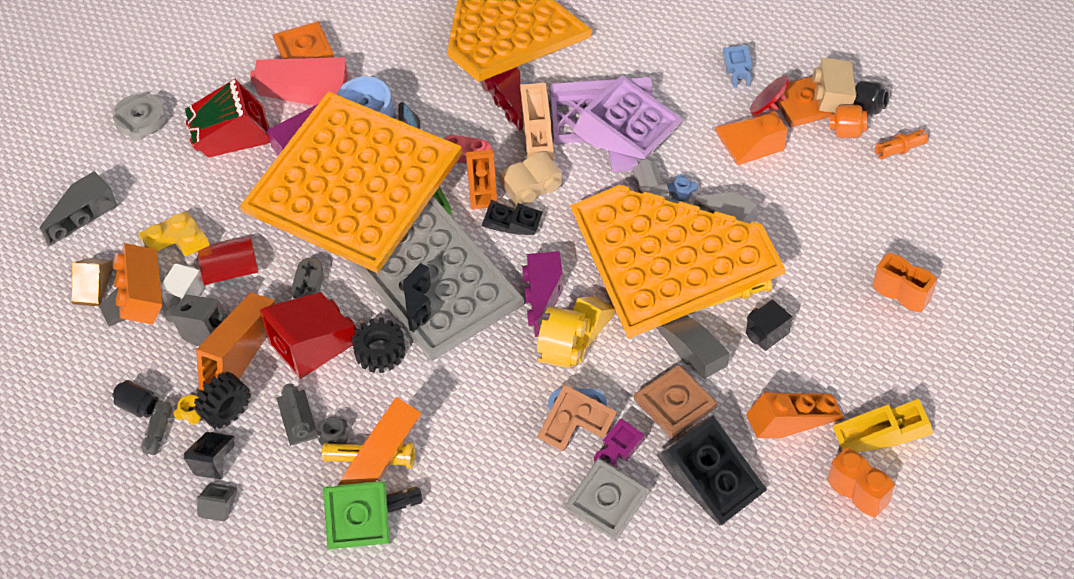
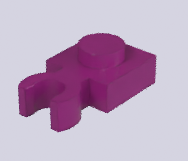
[593,418,645,468]

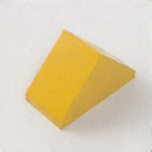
[573,296,616,349]

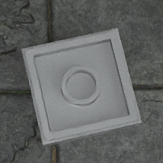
[564,458,650,542]

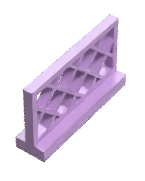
[550,77,652,144]

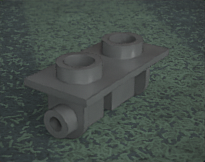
[276,383,319,446]

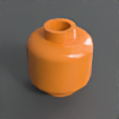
[830,105,867,138]

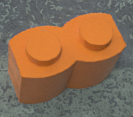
[872,253,937,313]
[827,448,895,518]

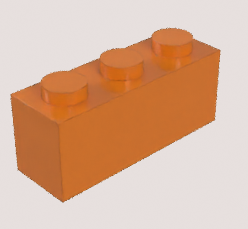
[113,243,162,325]

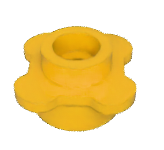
[174,395,201,425]

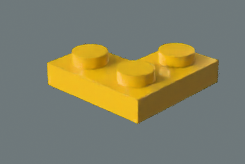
[138,210,210,257]

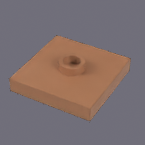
[634,364,717,439]

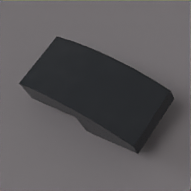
[481,200,543,235]

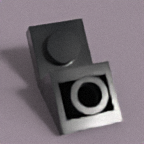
[403,263,431,333]

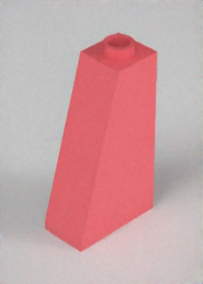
[250,57,348,106]

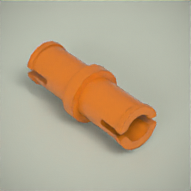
[875,128,928,159]

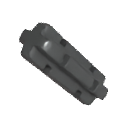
[141,401,172,455]

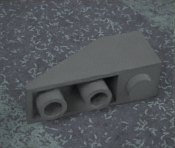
[39,171,117,246]

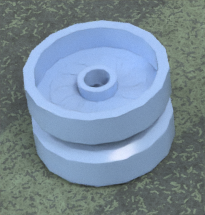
[336,76,397,119]

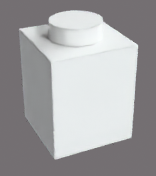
[161,263,205,306]

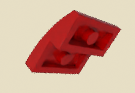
[198,235,259,285]

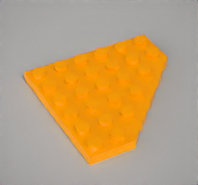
[447,0,592,82]
[570,185,786,339]

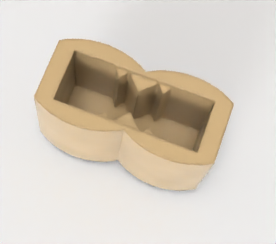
[500,152,562,206]

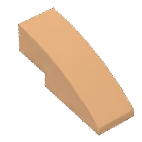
[520,83,554,162]

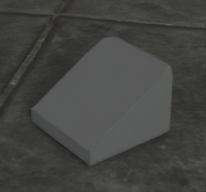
[99,288,126,327]
[197,483,237,522]

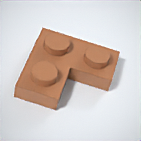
[537,384,617,451]

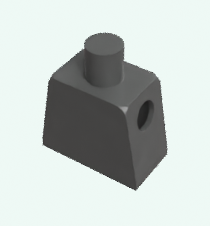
[165,295,227,346]

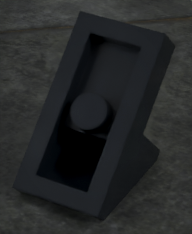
[184,431,235,480]

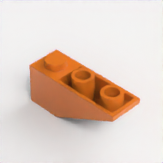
[745,392,844,438]

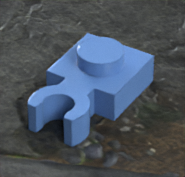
[723,45,752,88]

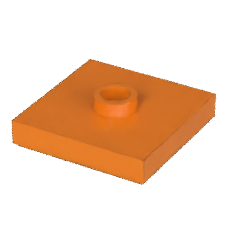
[272,21,334,59]
[776,77,835,127]

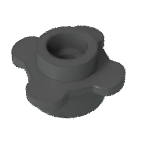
[318,417,348,446]

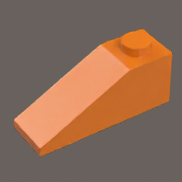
[466,149,497,210]

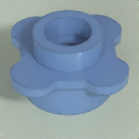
[667,175,698,201]

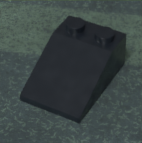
[657,415,767,526]

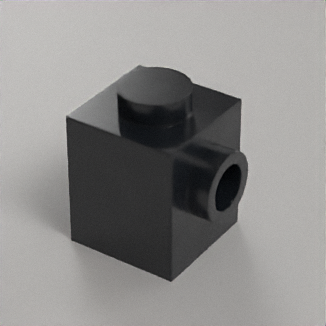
[745,299,793,351]

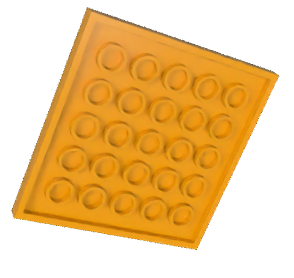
[240,91,463,273]

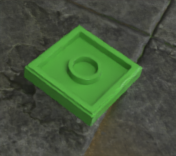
[323,481,390,550]

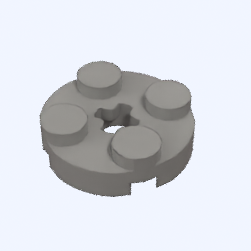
[113,94,166,140]

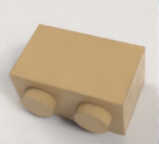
[812,58,856,113]

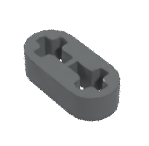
[291,257,324,299]

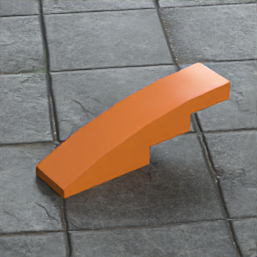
[337,397,422,486]

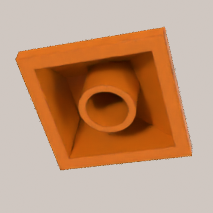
[715,112,787,165]

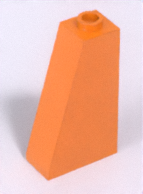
[196,292,275,391]

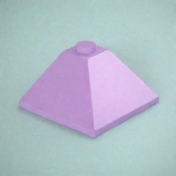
[573,75,683,160]

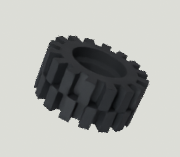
[352,318,406,373]
[194,372,251,429]

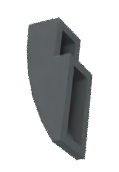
[656,315,730,379]

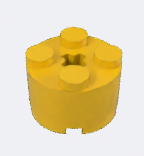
[537,306,591,369]

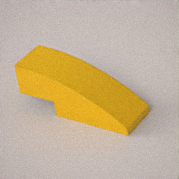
[832,399,933,452]

